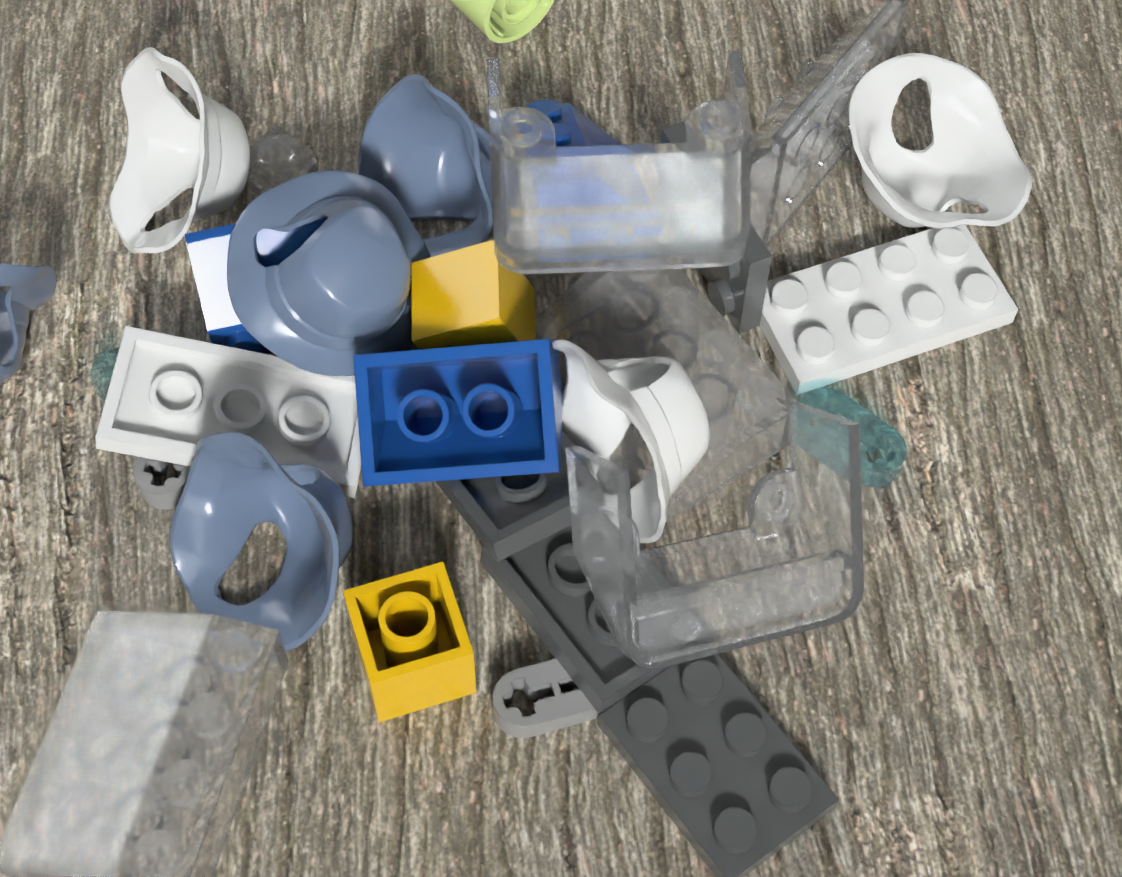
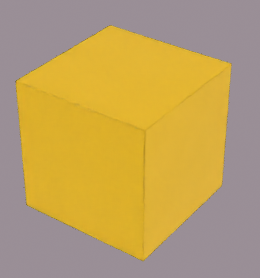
[412,239,536,350]
[343,562,477,723]

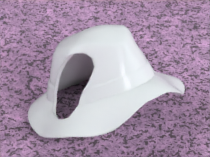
[109,47,250,254]
[849,53,1032,229]
[552,340,710,543]

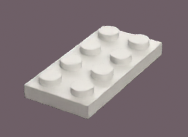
[759,225,1018,395]
[96,326,361,498]

